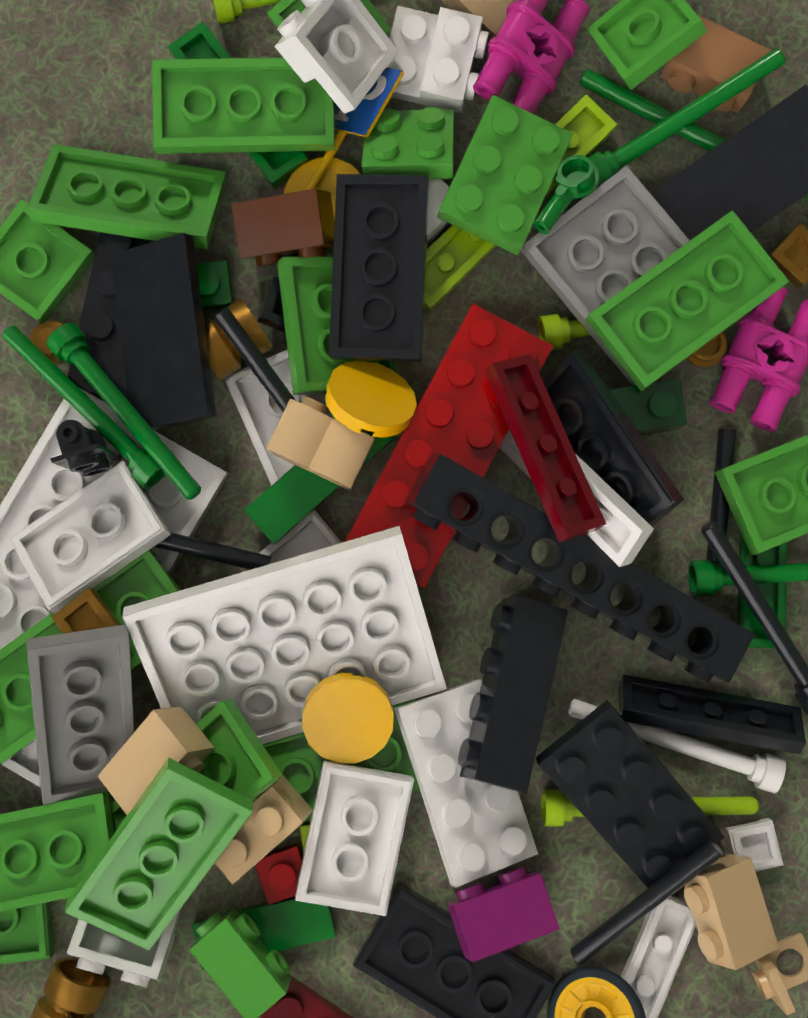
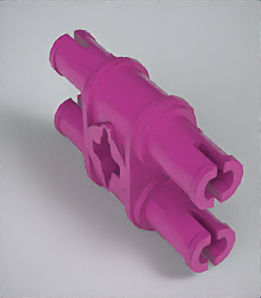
[473,0,590,115]
[709,287,808,432]

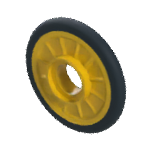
[547,967,646,1018]

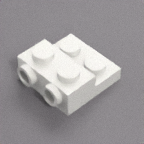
[274,0,398,114]
[386,6,489,114]
[66,906,183,988]

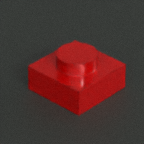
[255,843,303,905]

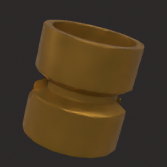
[204,298,273,381]
[30,958,111,1018]

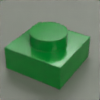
[197,260,233,310]

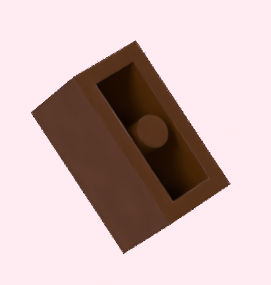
[231,188,335,267]

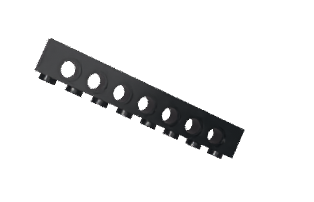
[404,453,755,683]

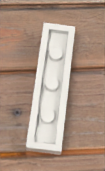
[499,429,654,567]

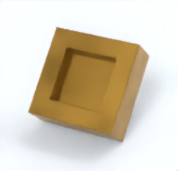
[769,223,808,289]
[51,588,121,634]

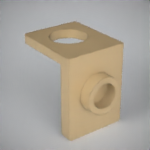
[753,932,808,1016]

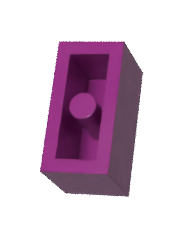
[447,867,560,963]

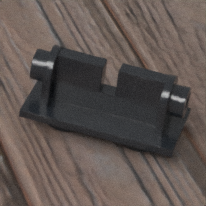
[50,420,121,476]

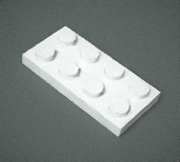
[394,679,538,887]

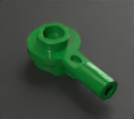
[533,155,600,234]

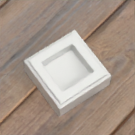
[725,818,783,872]

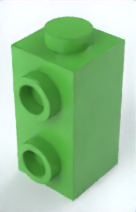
[189,906,292,1018]

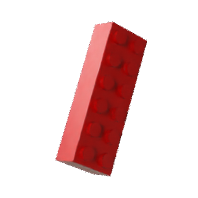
[345,304,553,588]

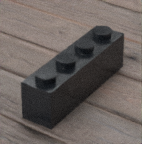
[458,595,568,793]

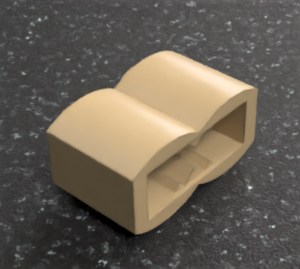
[266,396,375,491]

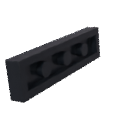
[619,674,806,754]

